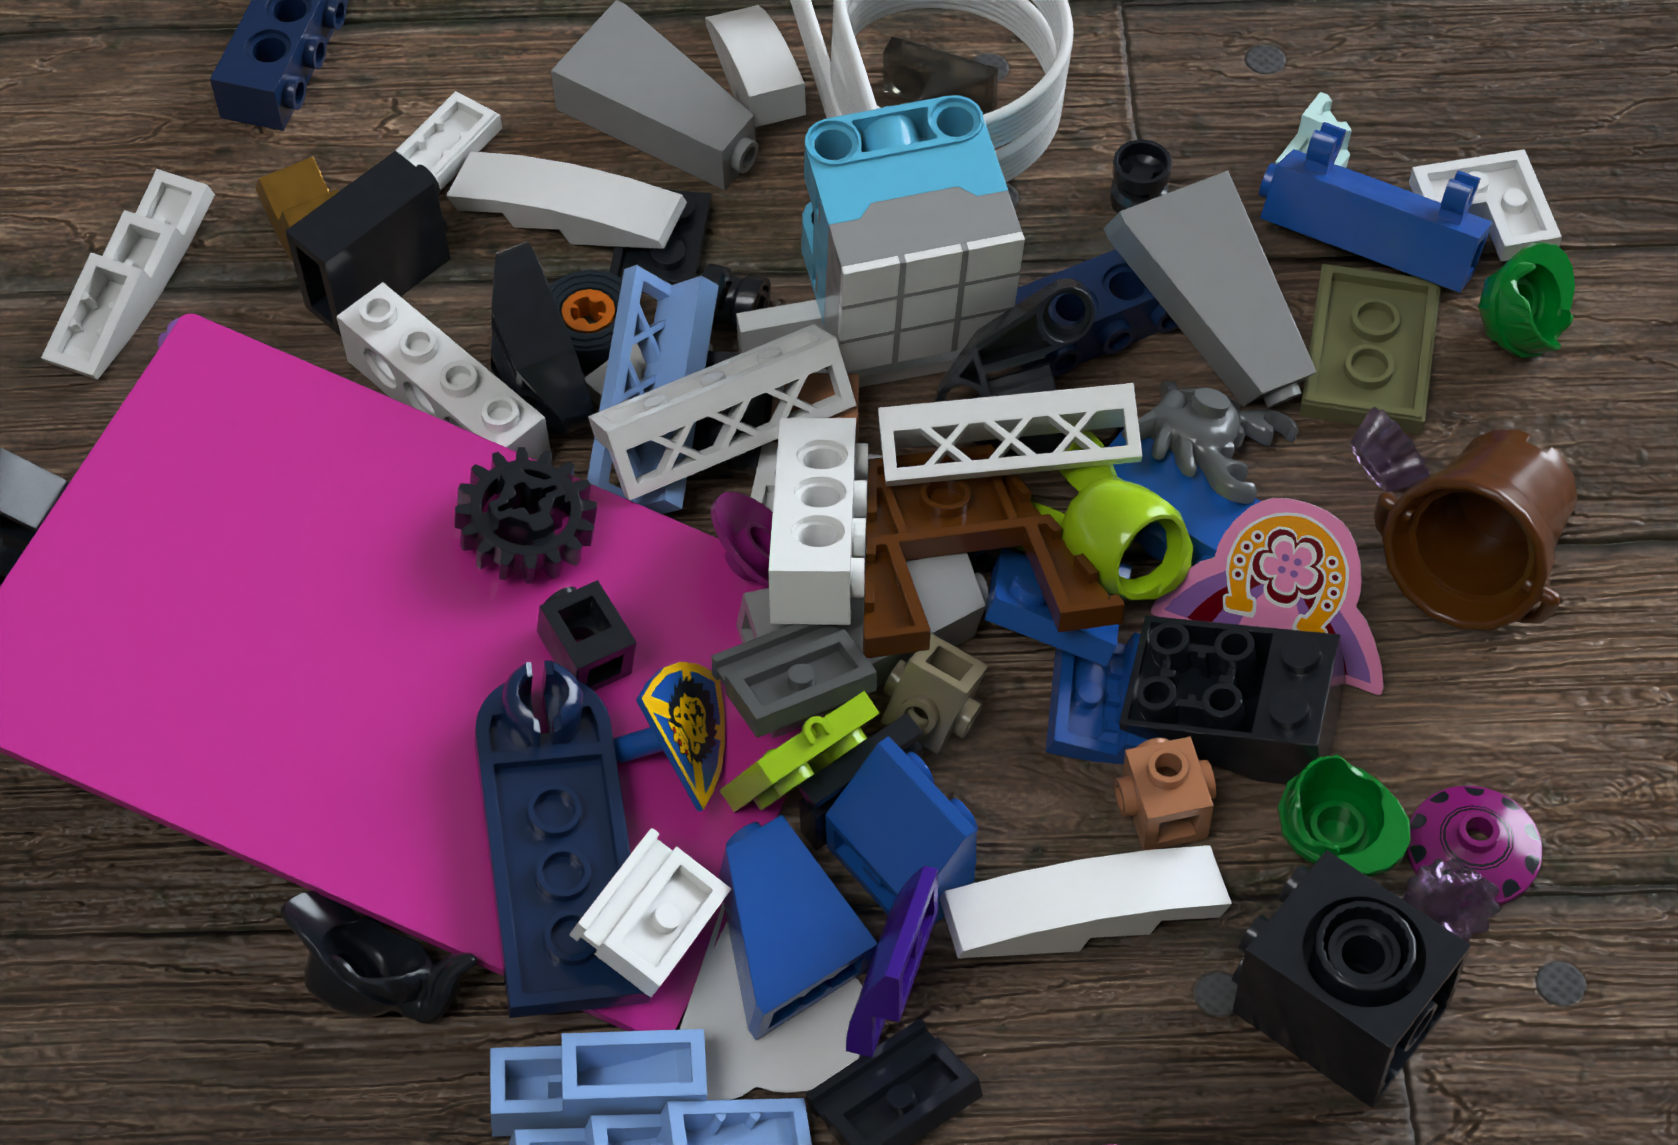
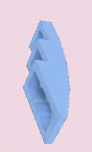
[509,1098,812,1145]

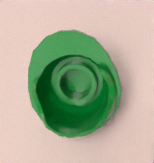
[1477,242,1575,358]
[1277,755,1411,877]

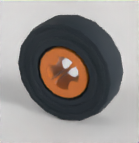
[549,270,641,370]

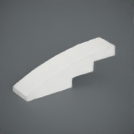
[446,151,687,249]
[41,169,215,380]
[939,845,1232,958]

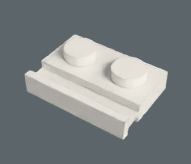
[569,828,731,997]

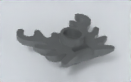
[1121,380,1299,504]

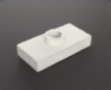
[395,91,502,190]

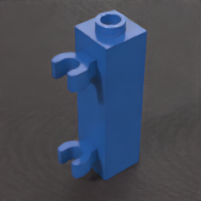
[1259,122,1492,293]

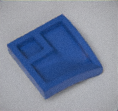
[985,548,1132,667]

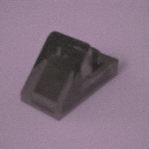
[883,36,998,114]

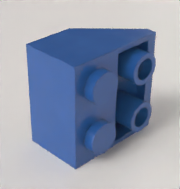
[825,736,978,924]

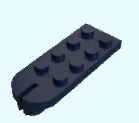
[475,660,650,1018]

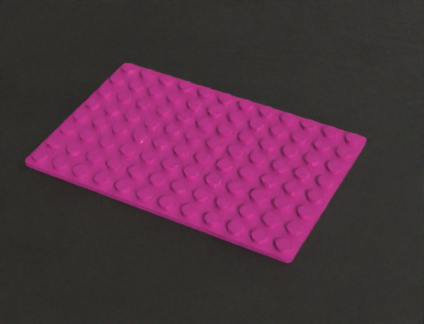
[0,313,826,1031]

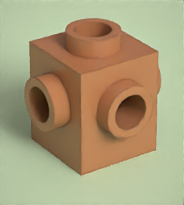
[1114,736,1216,851]

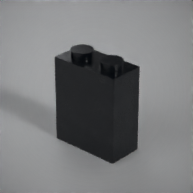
[285,151,450,338]

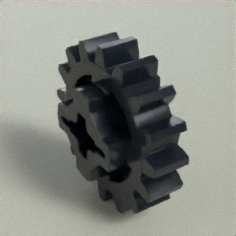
[454,447,597,584]

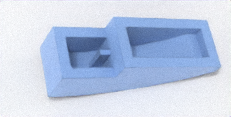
[490,1029,707,1137]

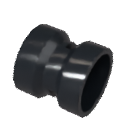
[1110,139,1172,214]
[702,263,771,332]

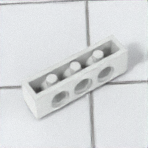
[336,282,552,462]
[768,418,868,625]

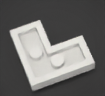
[1409,149,1562,261]

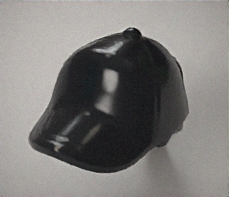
[281,891,478,1024]

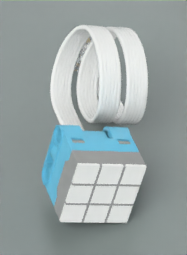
[790,0,1074,373]

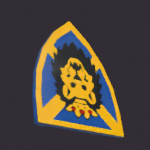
[613,662,725,812]

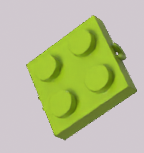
[719,690,880,813]

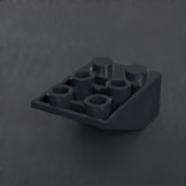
[1119,616,1346,785]

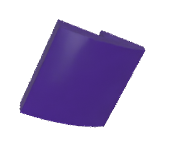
[846,866,938,1057]

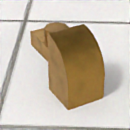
[255,157,339,263]

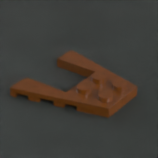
[863,444,1125,658]

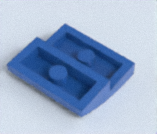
[1046,632,1147,764]

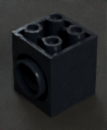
[1232,850,1471,1108]

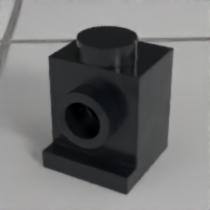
[536,580,637,691]

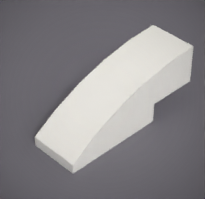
[705,5,806,127]

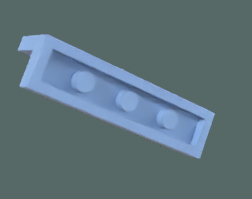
[587,265,719,514]

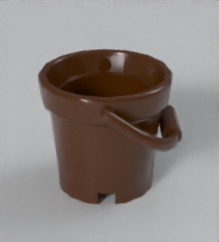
[1374,430,1577,631]

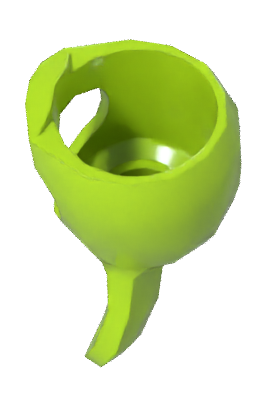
[1014,430,1193,600]

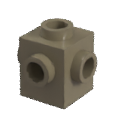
[880,634,989,754]

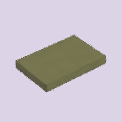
[1299,264,1441,435]

